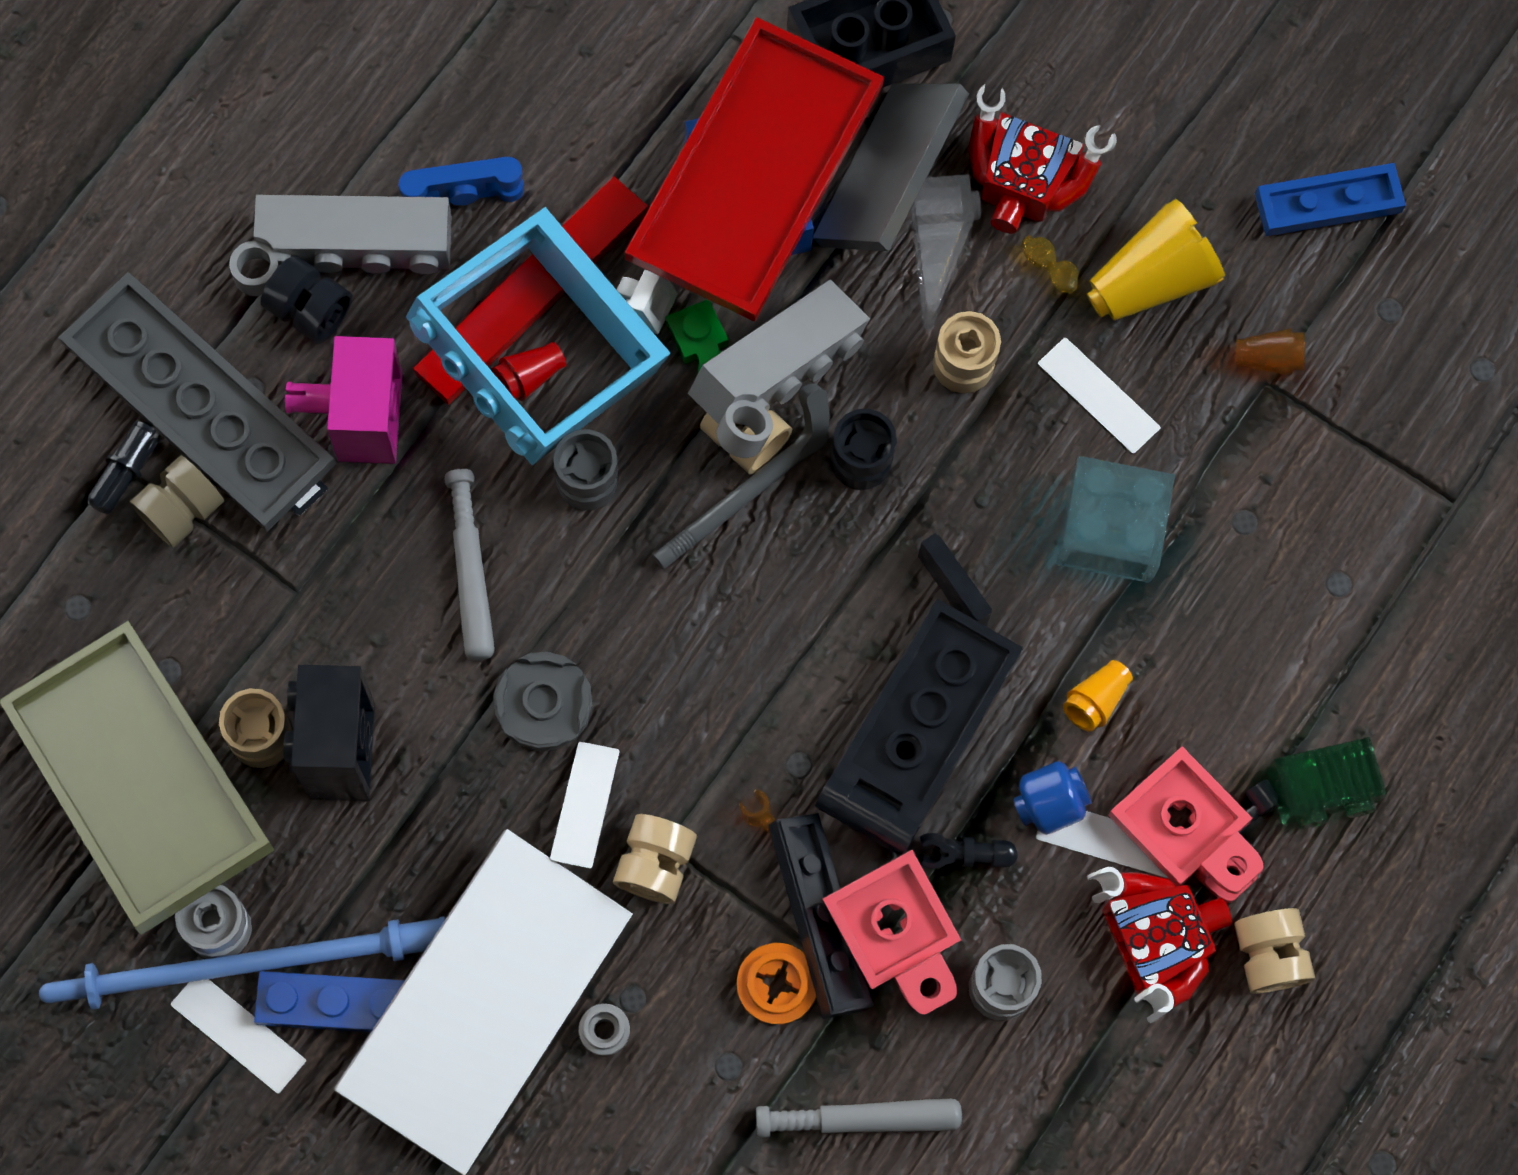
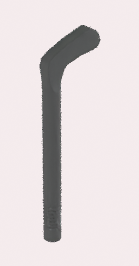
[652,384,829,570]

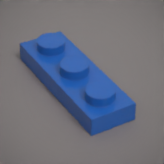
[1255,163,1406,236]
[254,971,405,1032]

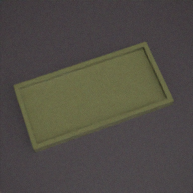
[0,621,274,935]

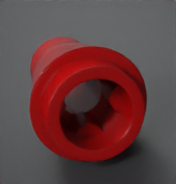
[491,342,566,401]

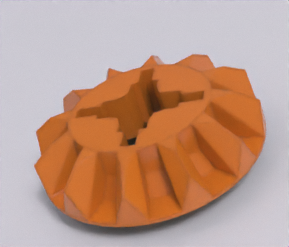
[737,943,816,1025]

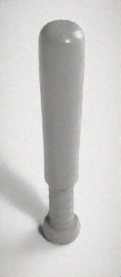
[445,469,495,661]
[756,1099,962,1138]

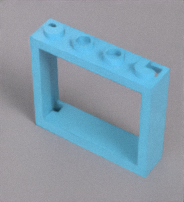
[406,207,670,465]

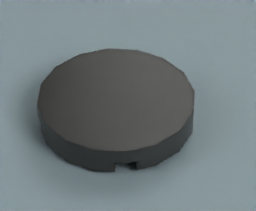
[493,652,593,752]

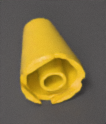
[1087,199,1225,321]

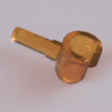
[739,790,776,833]

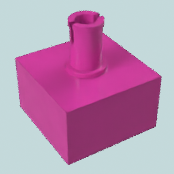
[285,336,403,464]

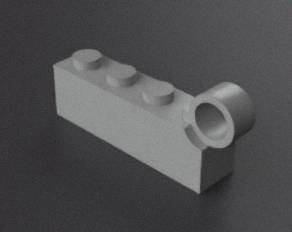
[229,195,452,296]
[688,279,870,458]

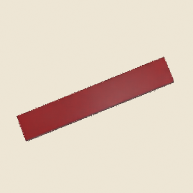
[413,176,648,405]

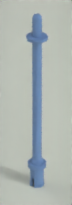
[39,916,445,1010]

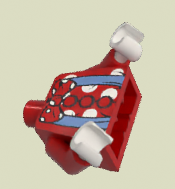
[968,84,1117,234]
[1087,867,1233,1023]

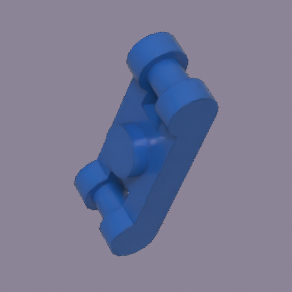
[399,157,524,205]

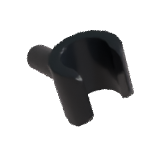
[1239,780,1278,834]

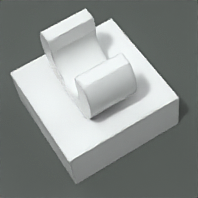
[617,269,678,334]

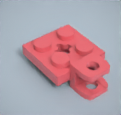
[1108,746,1264,903]
[822,850,961,1014]

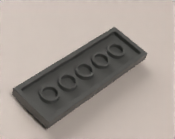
[58,272,336,532]

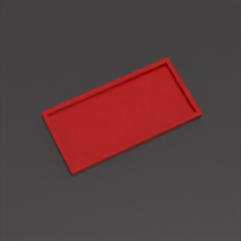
[625,17,884,322]

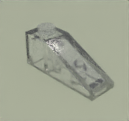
[910,174,981,329]

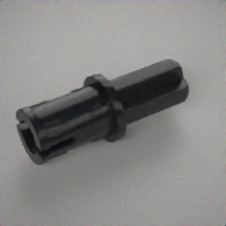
[88,421,162,515]

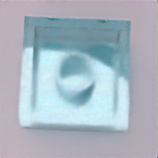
[1055,456,1175,583]

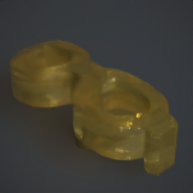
[1022,235,1079,294]

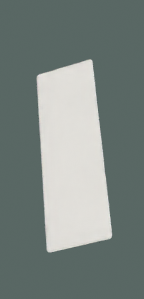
[1038,338,1161,453]
[550,742,620,868]
[1036,811,1168,878]
[171,979,306,1093]

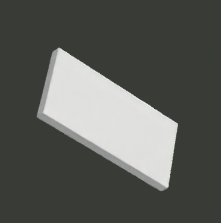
[333,829,633,1175]

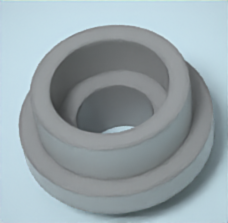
[579,1004,630,1056]

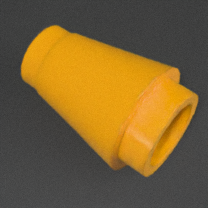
[1063,660,1133,732]

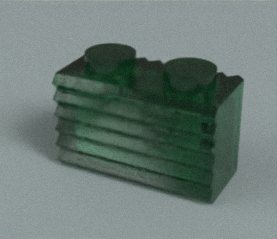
[1267,737,1387,829]

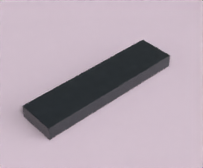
[768,813,874,1019]

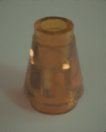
[1236,328,1305,375]

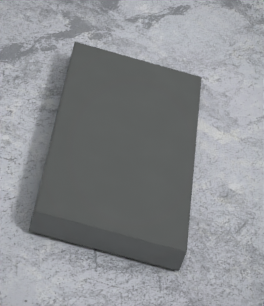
[813,83,969,252]

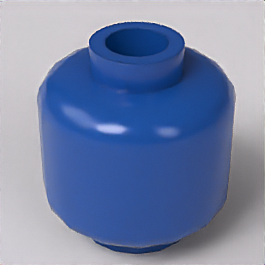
[1013,761,1092,835]

